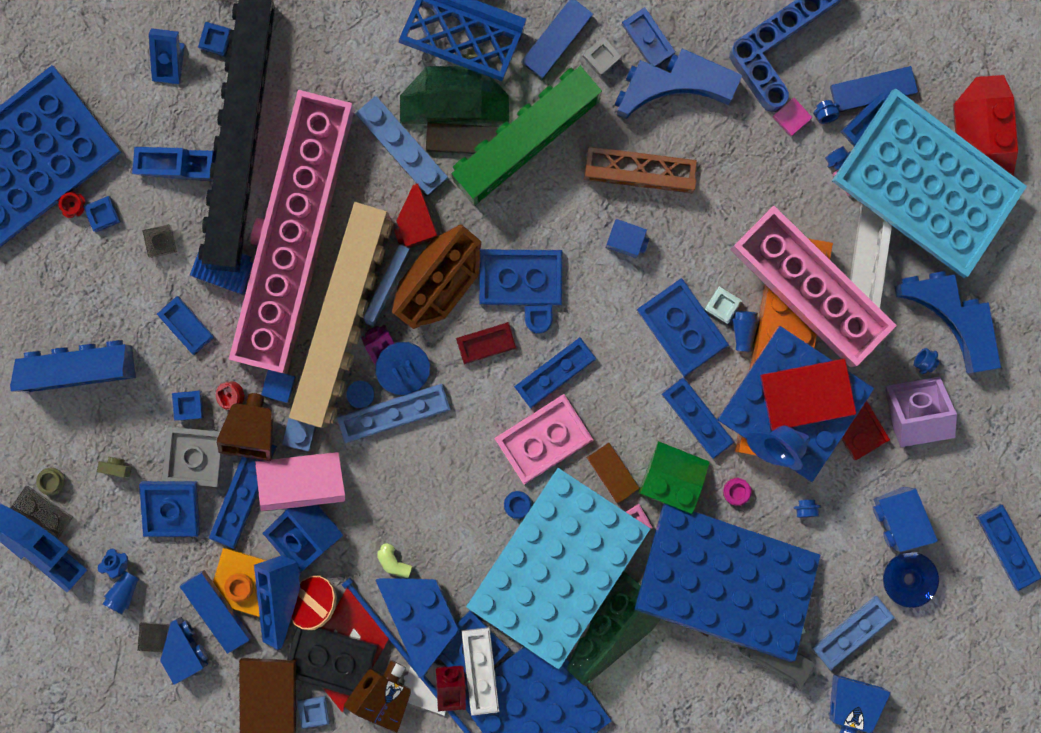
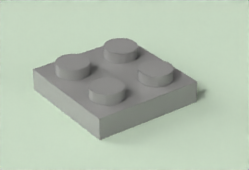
[162,427,222,487]

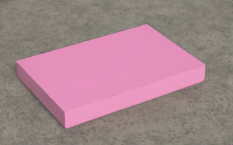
[494,394,593,485]
[255,452,345,511]

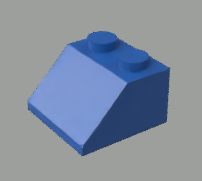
[872,487,938,552]
[262,505,344,573]

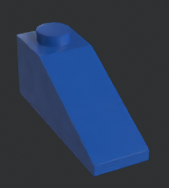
[254,555,300,650]

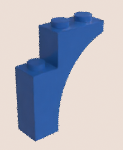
[614,48,742,119]
[894,271,1001,374]

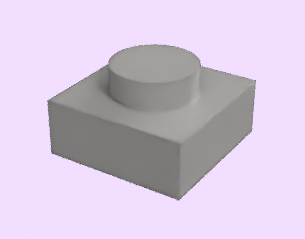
[583,36,622,77]

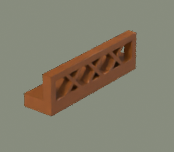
[584,146,697,194]

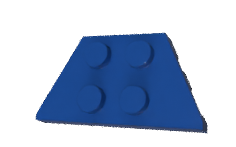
[376,578,460,678]

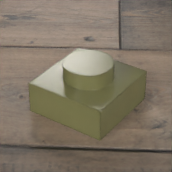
[97,457,132,477]

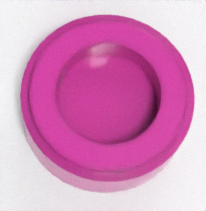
[723,478,751,506]

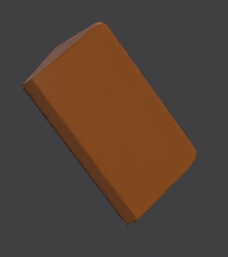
[586,443,639,504]

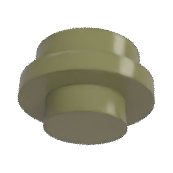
[36,468,65,495]

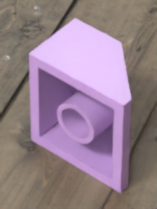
[886,376,957,447]

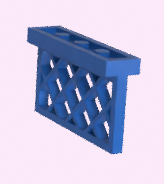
[399,0,526,81]

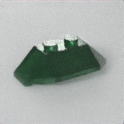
[400,66,509,124]

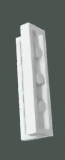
[850,205,892,308]

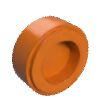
[224,573,254,602]

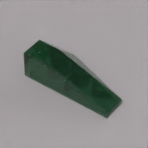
[567,571,661,686]

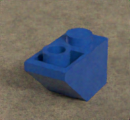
[160,617,208,685]

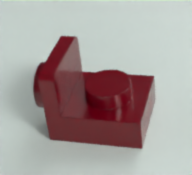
[436,666,466,712]

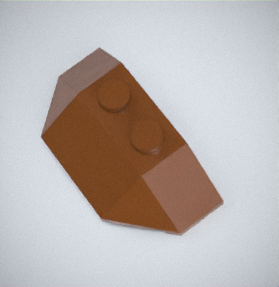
[392,224,482,329]

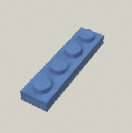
[355,95,448,196]

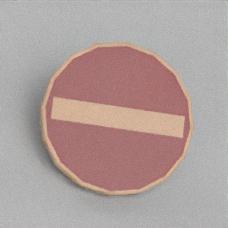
[291,576,337,630]

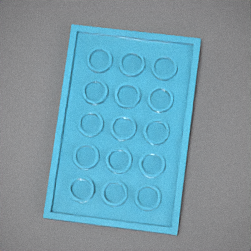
[832,89,1027,278]
[466,468,651,669]

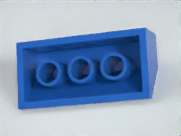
[10,340,136,393]

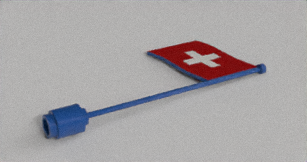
[322,578,471,733]

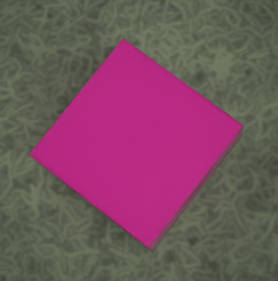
[773,98,812,137]

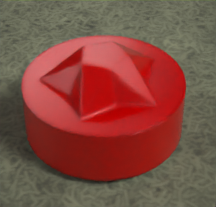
[215,381,244,410]

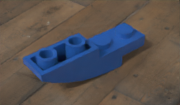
[0,504,87,593]

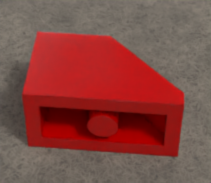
[394,184,438,249]

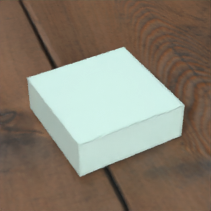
[704,286,742,324]

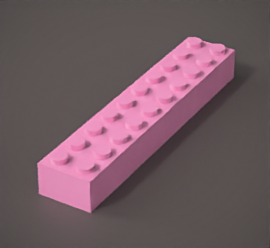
[229,90,355,374]

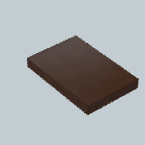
[239,658,296,733]

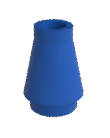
[732,311,760,352]
[103,571,139,614]

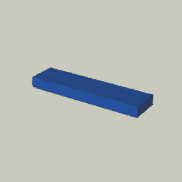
[209,444,277,549]

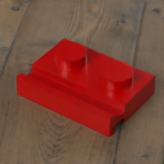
[841,400,890,460]

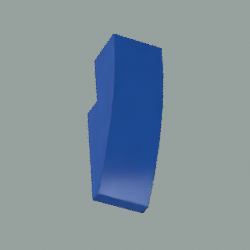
[132,147,217,181]

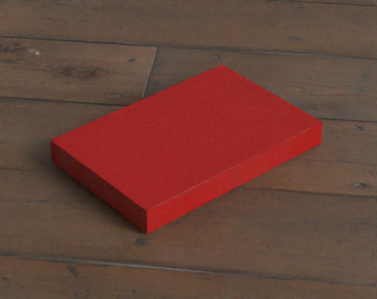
[760,359,856,431]

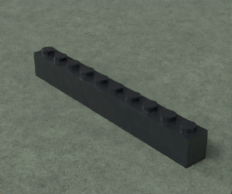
[198,0,276,273]

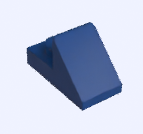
[149,28,185,84]

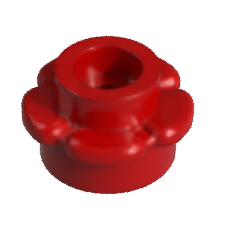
[58,191,86,218]

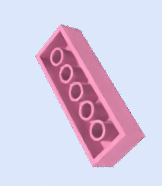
[730,206,897,368]

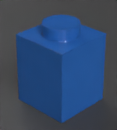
[605,219,650,258]

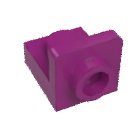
[361,325,395,367]

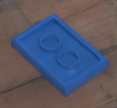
[479,249,562,306]
[637,278,729,377]

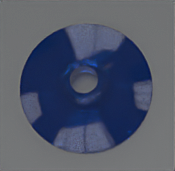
[883,552,939,608]

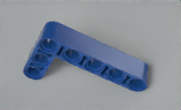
[729,0,842,112]

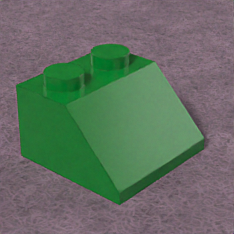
[638,441,710,514]

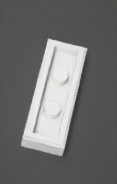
[462,627,499,716]

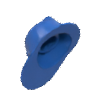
[747,425,810,470]

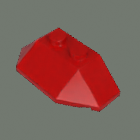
[953,75,1018,176]

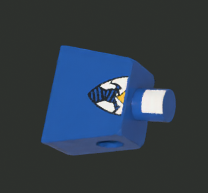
[829,674,890,733]

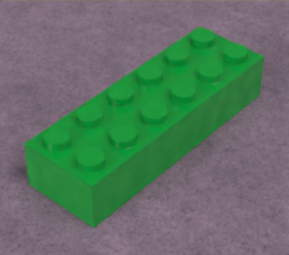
[451,65,602,207]

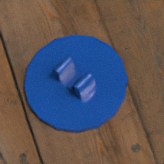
[375,342,430,395]

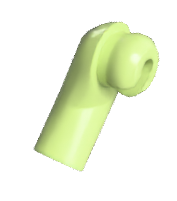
[377,543,412,579]

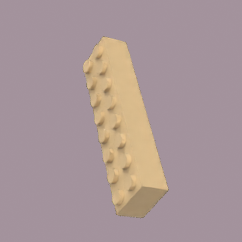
[289,202,394,428]

